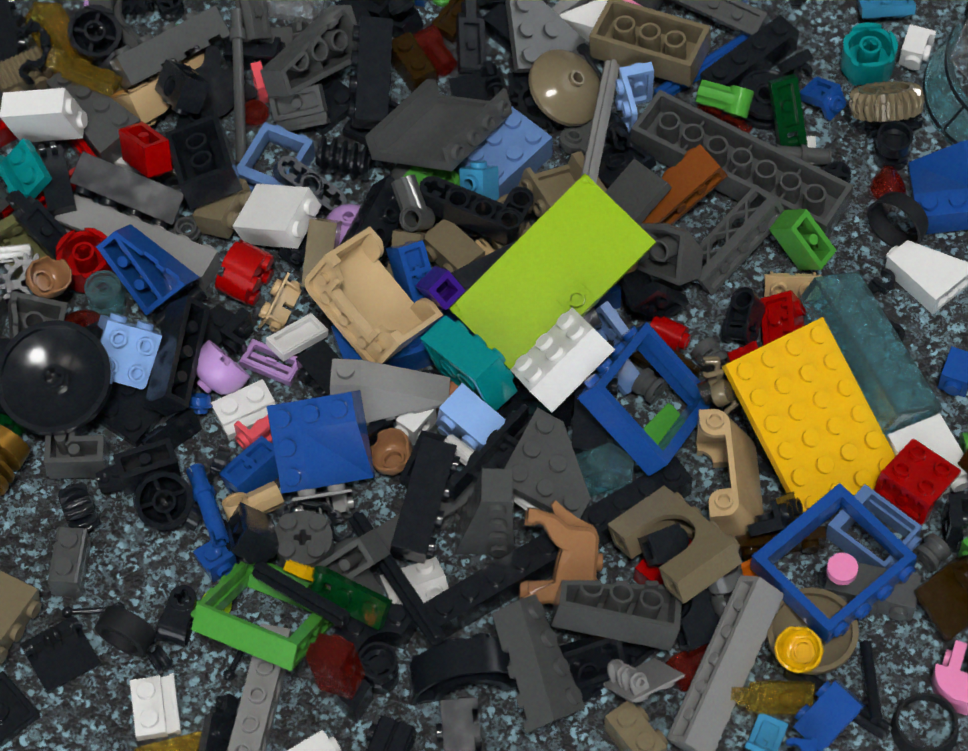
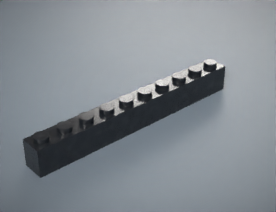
[424,456,693,638]

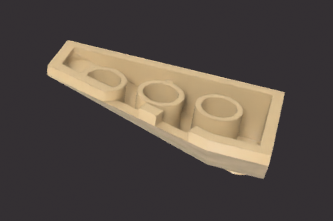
[109,50,206,126]

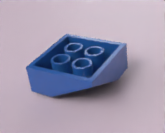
[908,140,968,235]
[267,390,375,494]

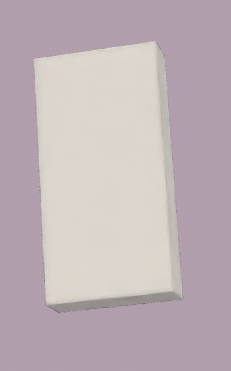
[266,313,329,362]

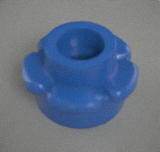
[189,393,213,414]

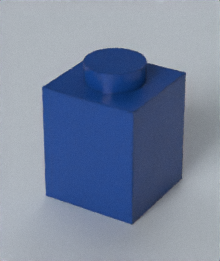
[938,346,968,397]

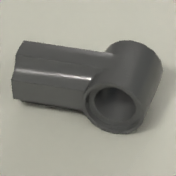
[391,175,435,232]

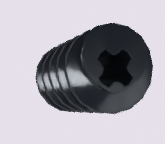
[316,135,376,181]

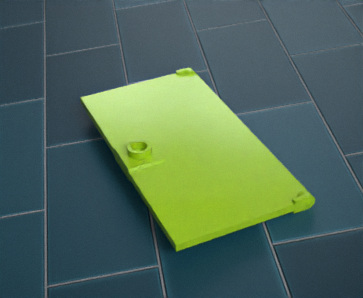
[449,173,657,369]

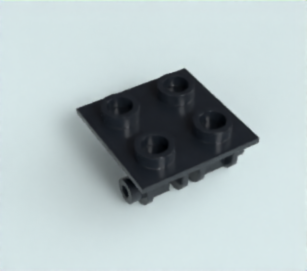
[448,60,511,103]
[20,615,101,693]

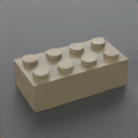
[589,0,711,87]

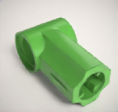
[696,79,755,119]

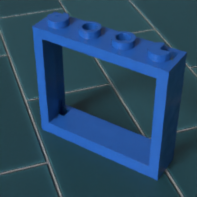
[578,322,713,476]
[750,483,917,643]

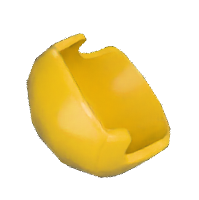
[774,626,824,673]

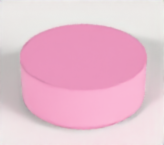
[827,553,858,585]

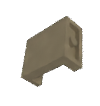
[519,151,607,217]

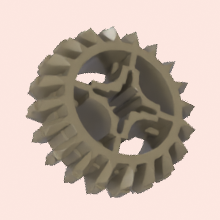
[849,81,924,122]

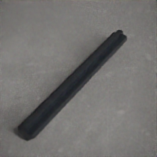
[349,512,446,646]

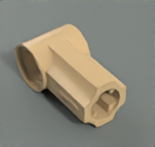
[222,481,284,521]

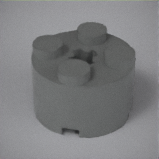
[275,510,335,568]

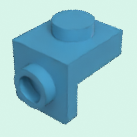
[744,711,790,751]

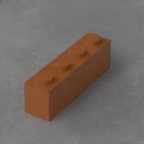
[641,144,728,225]

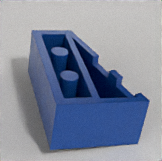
[96,224,200,316]

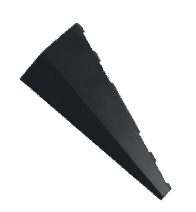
[559,635,655,714]

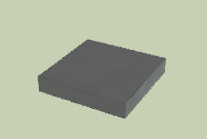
[605,159,672,223]

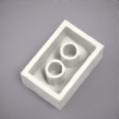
[510,307,615,412]

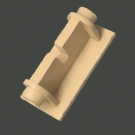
[764,271,823,300]
[258,272,302,333]

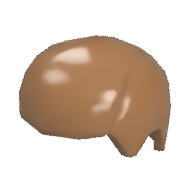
[25,255,72,299]
[370,427,413,476]

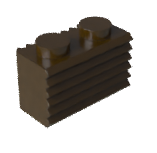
[391,32,438,93]

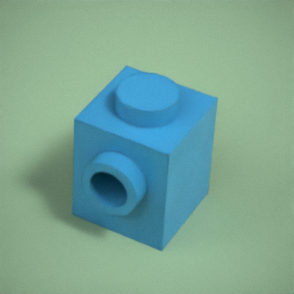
[459,160,499,200]

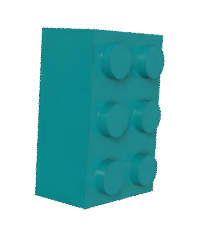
[420,315,518,411]

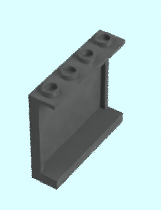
[365,79,513,171]

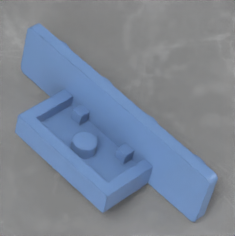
[595,301,640,396]

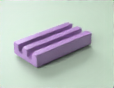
[239,339,298,387]

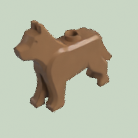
[519,499,603,604]

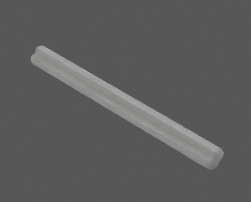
[581,59,620,183]

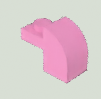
[931,640,968,716]

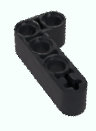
[420,176,534,244]

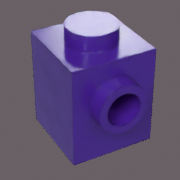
[415,266,466,311]

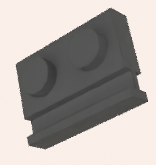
[268,84,330,131]

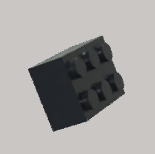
[165,113,243,209]

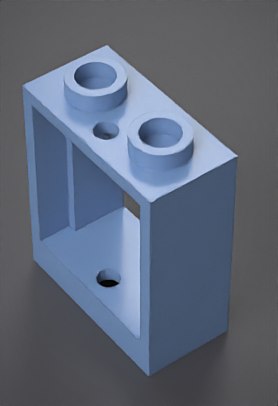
[237,122,315,192]
[826,484,922,569]

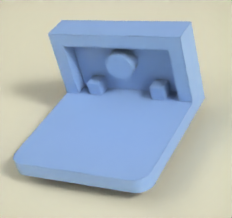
[614,62,654,138]
[98,312,162,389]

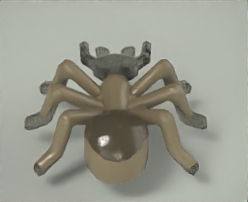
[695,353,739,415]

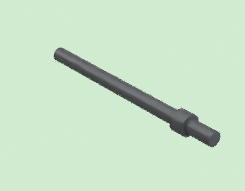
[229,8,247,165]

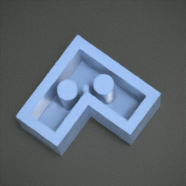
[436,383,506,451]

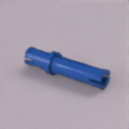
[186,463,229,548]

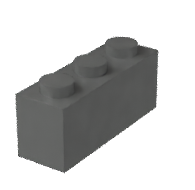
[825,562,921,621]

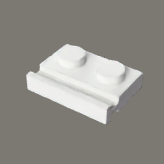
[211,379,275,441]
[130,673,182,741]

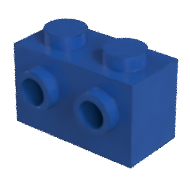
[793,680,866,751]

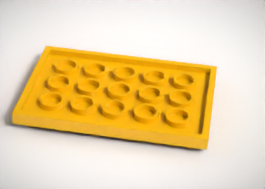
[722,317,895,513]

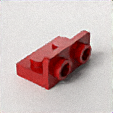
[760,290,806,346]

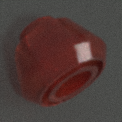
[870,166,906,200]

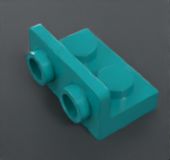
[0,138,52,199]

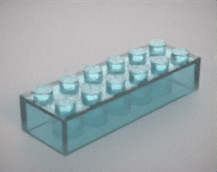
[799,271,942,435]

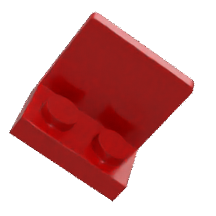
[874,439,961,526]

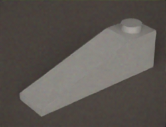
[330,359,450,426]

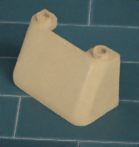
[305,226,443,364]
[696,409,764,538]

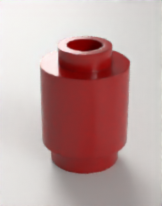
[650,316,691,352]

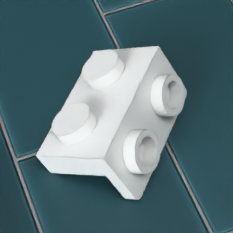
[379,557,448,605]

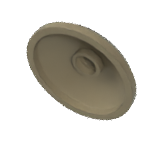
[529,49,600,126]
[767,588,859,675]

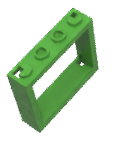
[191,561,334,671]

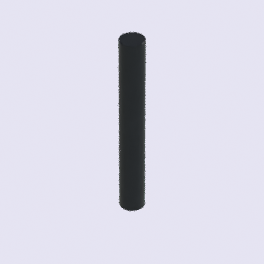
[859,640,883,724]

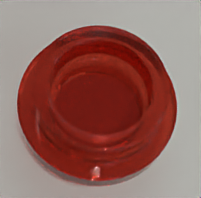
[245,99,269,126]

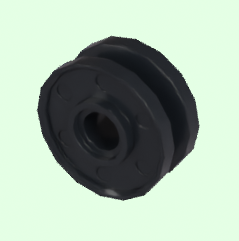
[739,69,786,130]

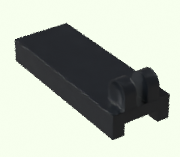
[36,142,77,216]

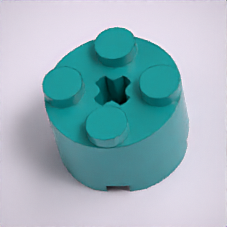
[840,22,898,86]

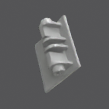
[292,483,354,515]
[603,658,685,703]

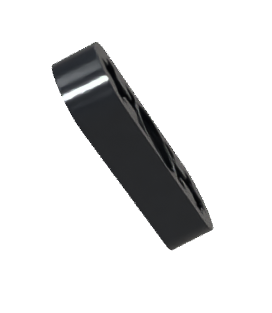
[273,155,346,215]

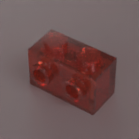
[306,633,365,700]

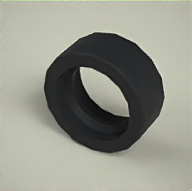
[95,605,156,656]

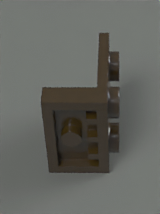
[914,555,968,641]

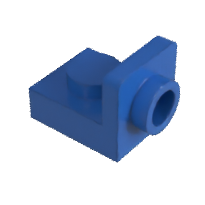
[800,76,846,120]
[193,540,237,583]

